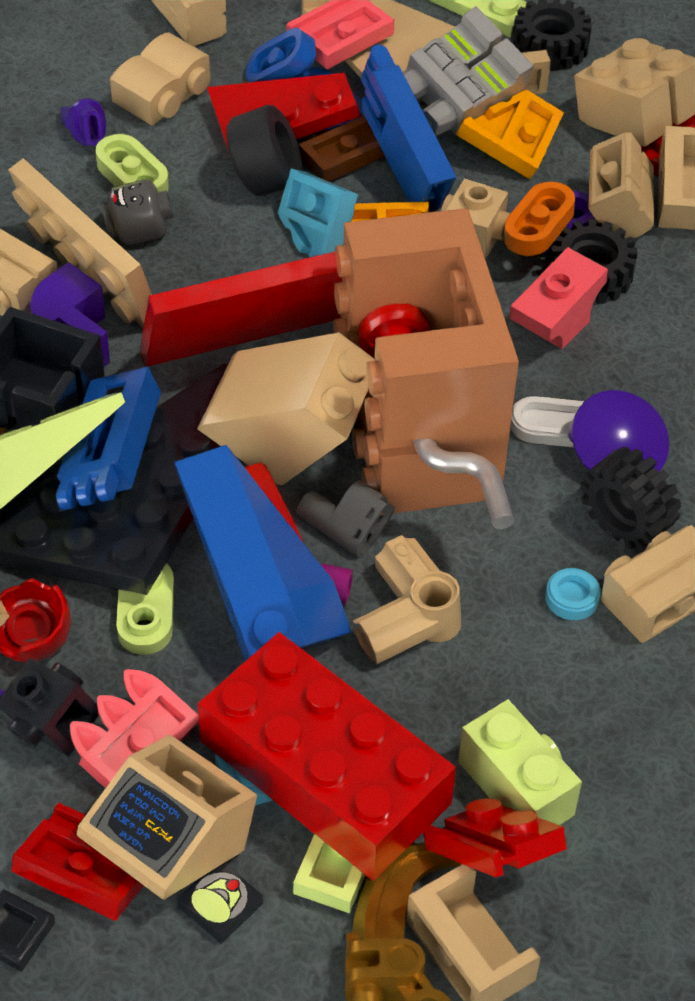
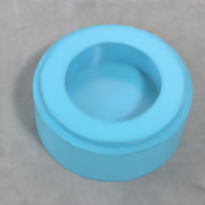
[545,568,601,620]

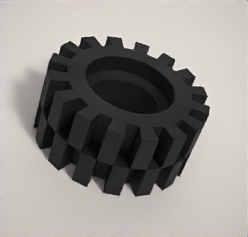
[512,0,592,71]
[549,220,638,305]
[580,447,681,550]

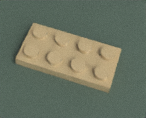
[8,158,152,328]

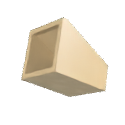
[197,332,375,485]

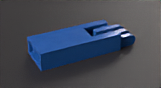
[359,45,456,211]
[56,366,161,511]

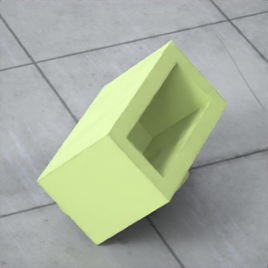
[458,699,582,825]

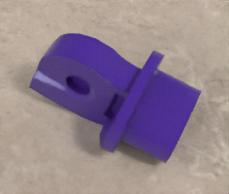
[60,98,106,146]

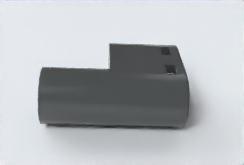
[296,480,395,558]

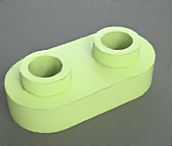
[96,134,169,192]
[116,563,174,655]

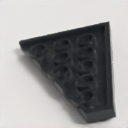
[0,363,228,595]

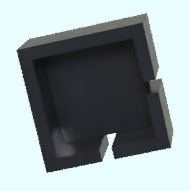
[0,306,105,430]

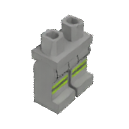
[403,6,534,136]

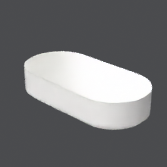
[510,396,584,447]

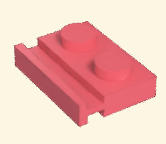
[286,0,395,70]

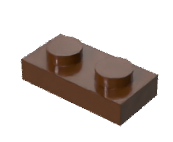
[299,116,385,182]

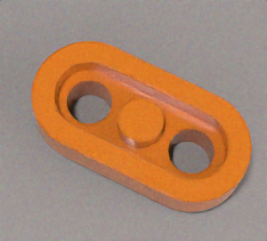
[504,182,575,256]

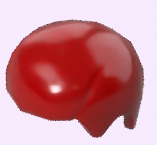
[0,578,72,663]

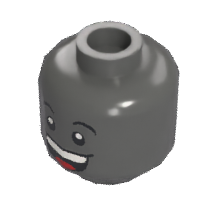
[101,179,174,246]

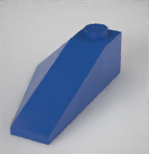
[174,445,352,661]

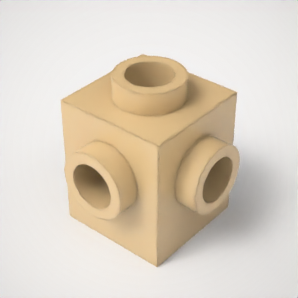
[441,178,511,260]

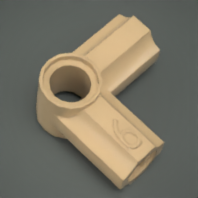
[352,535,461,664]

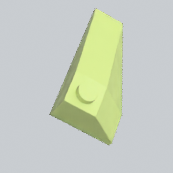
[0,392,125,509]

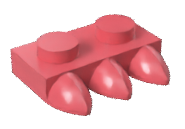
[70,669,199,788]

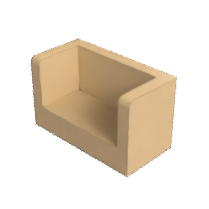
[658,126,695,230]
[406,864,541,1001]

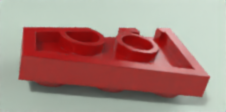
[207,73,360,154]

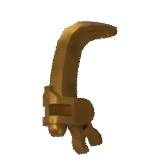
[345,842,462,1001]

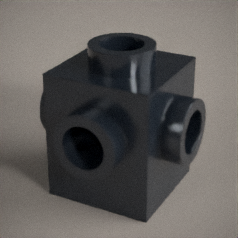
[0,658,99,757]

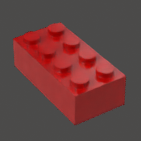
[198,632,456,882]

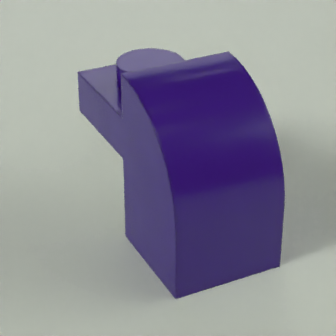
[31,262,110,367]

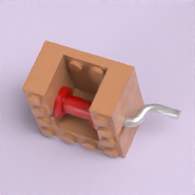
[333,208,519,529]

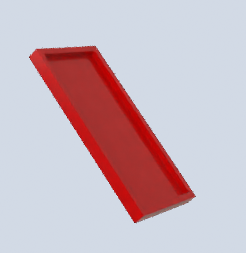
[139,251,342,367]

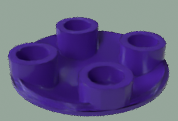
[568,390,669,472]

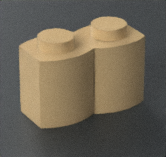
[110,33,211,126]

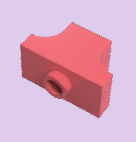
[510,247,608,349]

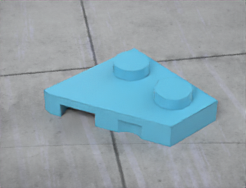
[278,169,358,257]

